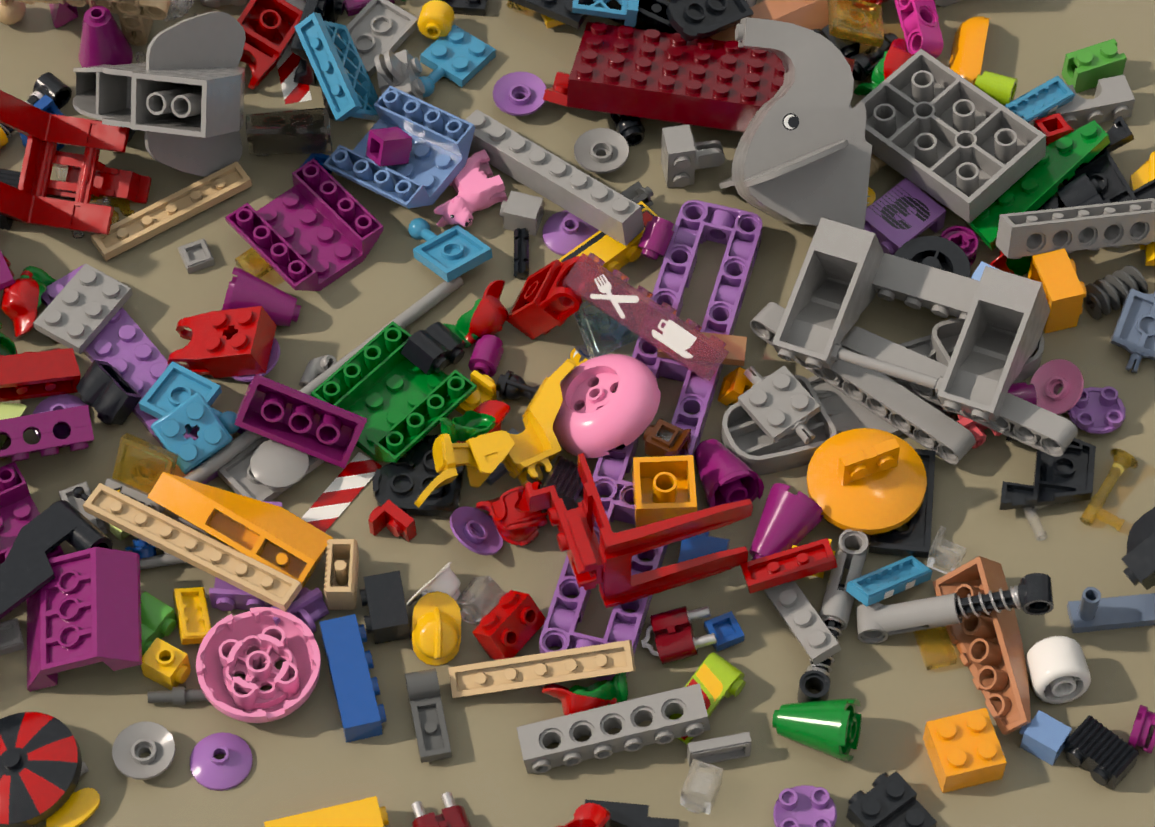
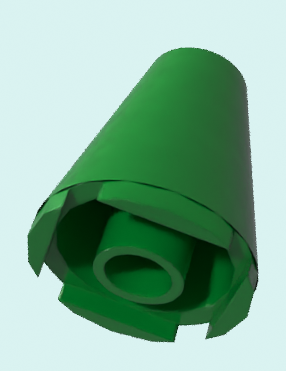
[772,698,862,761]

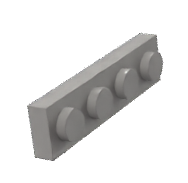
[763,581,842,666]

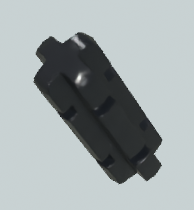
[514,228,529,279]

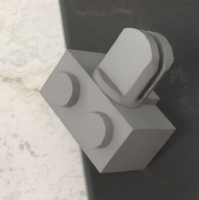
[374,49,425,101]
[661,124,725,188]

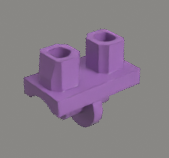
[270,587,329,633]

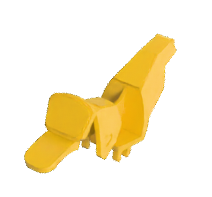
[414,359,576,508]

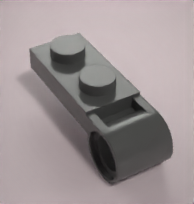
[405,668,452,763]

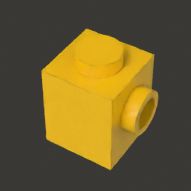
[140,638,191,690]

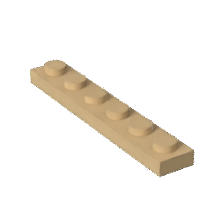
[91,161,252,261]
[448,640,636,698]

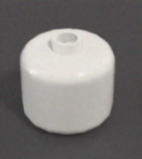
[1025,636,1091,704]

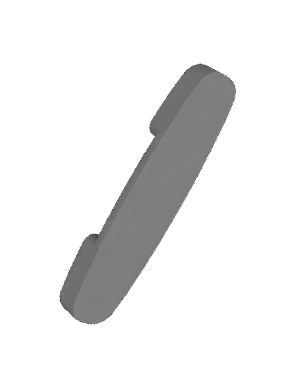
[721,317,1045,476]

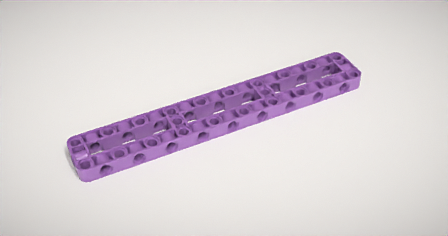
[539,200,763,681]

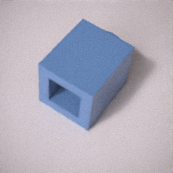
[1019,710,1072,766]

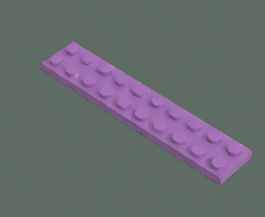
[41,265,234,484]

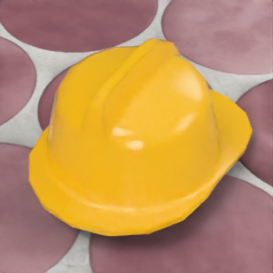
[412,591,461,666]

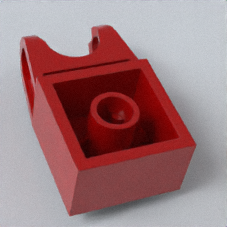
[237,0,303,90]
[506,256,598,340]
[167,306,277,378]

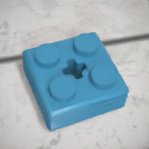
[151,392,232,474]

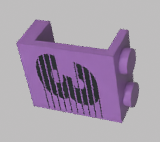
[864,178,946,255]

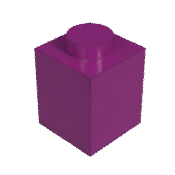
[366,127,412,167]

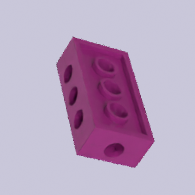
[0,405,94,462]

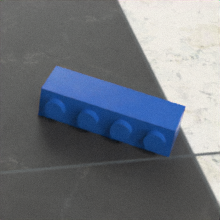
[319,614,387,743]

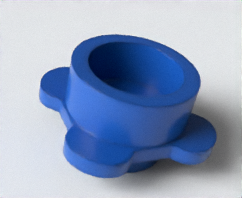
[125,539,156,559]

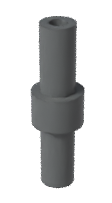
[148,686,208,706]

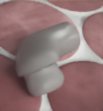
[299,355,337,388]

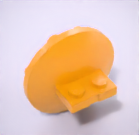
[807,428,927,535]

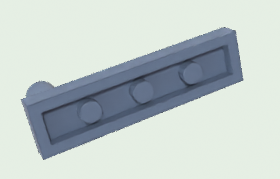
[1067,587,1155,633]

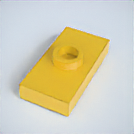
[173,587,211,645]

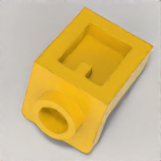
[455,370,497,415]

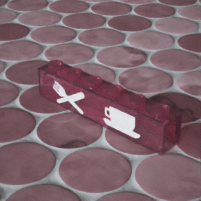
[562,252,729,382]

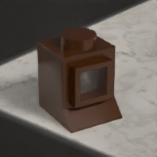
[643,418,691,457]

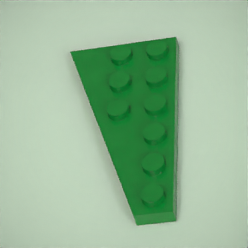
[966,120,1110,251]

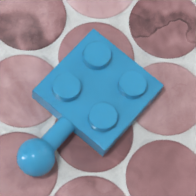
[418,24,496,97]
[408,218,493,282]
[139,361,240,435]

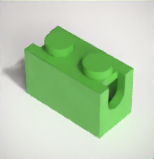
[1061,39,1127,93]

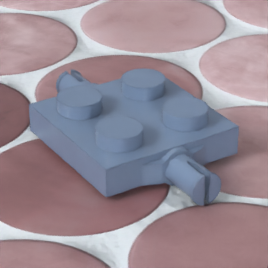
[1110,288,1155,373]

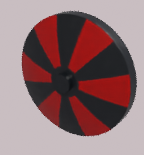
[0,712,82,827]

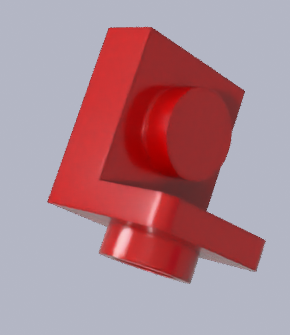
[543,71,570,107]
[368,499,417,542]

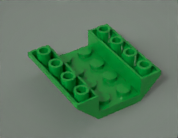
[311,321,477,463]

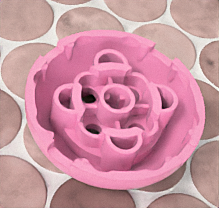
[553,354,661,458]
[196,607,321,723]

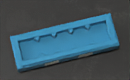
[1004,75,1075,124]
[846,555,932,607]

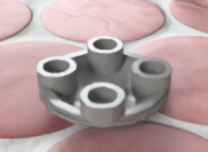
[250,439,310,492]

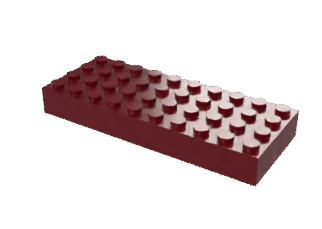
[567,22,855,132]

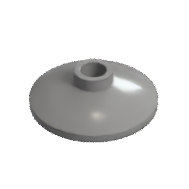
[574,128,629,174]
[112,721,175,780]

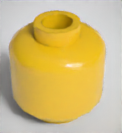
[417,0,455,40]

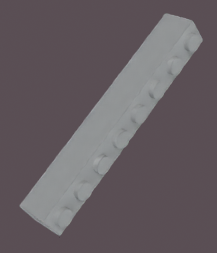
[465,109,644,246]

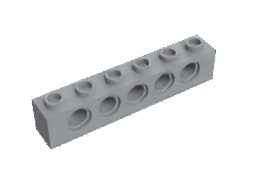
[996,198,1155,259]
[517,683,711,773]

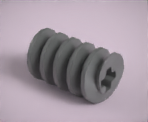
[1084,265,1148,320]

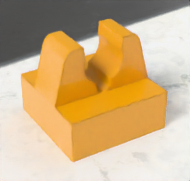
[717,367,753,406]

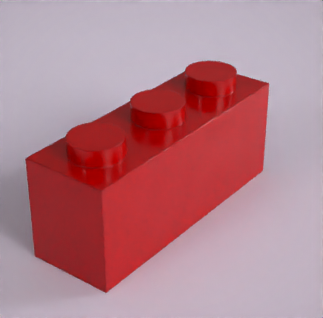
[0,348,81,402]

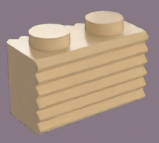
[324,539,359,610]

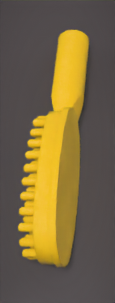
[45,787,100,827]

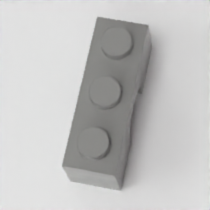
[1047,75,1135,128]

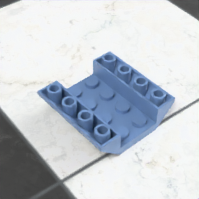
[323,86,475,209]

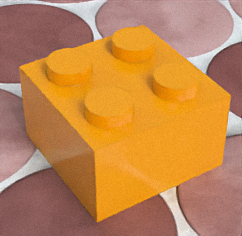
[1028,248,1087,334]
[633,455,697,527]
[923,708,1007,793]

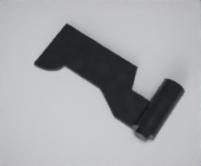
[0,500,113,620]

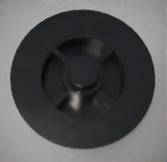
[894,236,970,278]

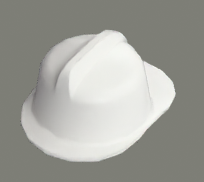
[406,562,461,606]

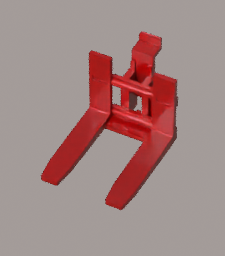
[0,90,152,235]
[525,453,753,608]

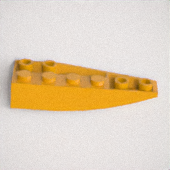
[147,472,334,588]

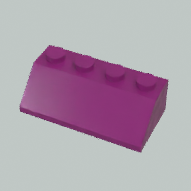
[234,374,367,469]

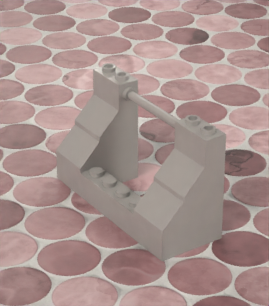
[772,217,1050,422]

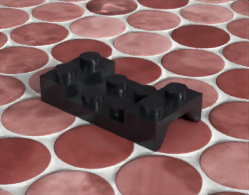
[290,0,345,86]

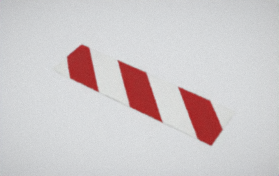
[277,38,312,104]
[301,452,382,533]

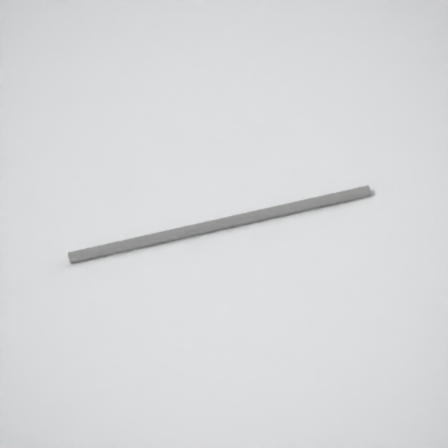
[150,276,463,513]

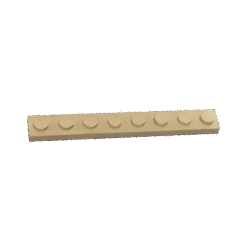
[83,483,302,612]

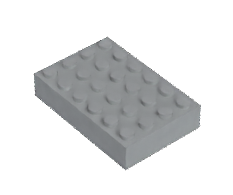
[860,49,1046,224]

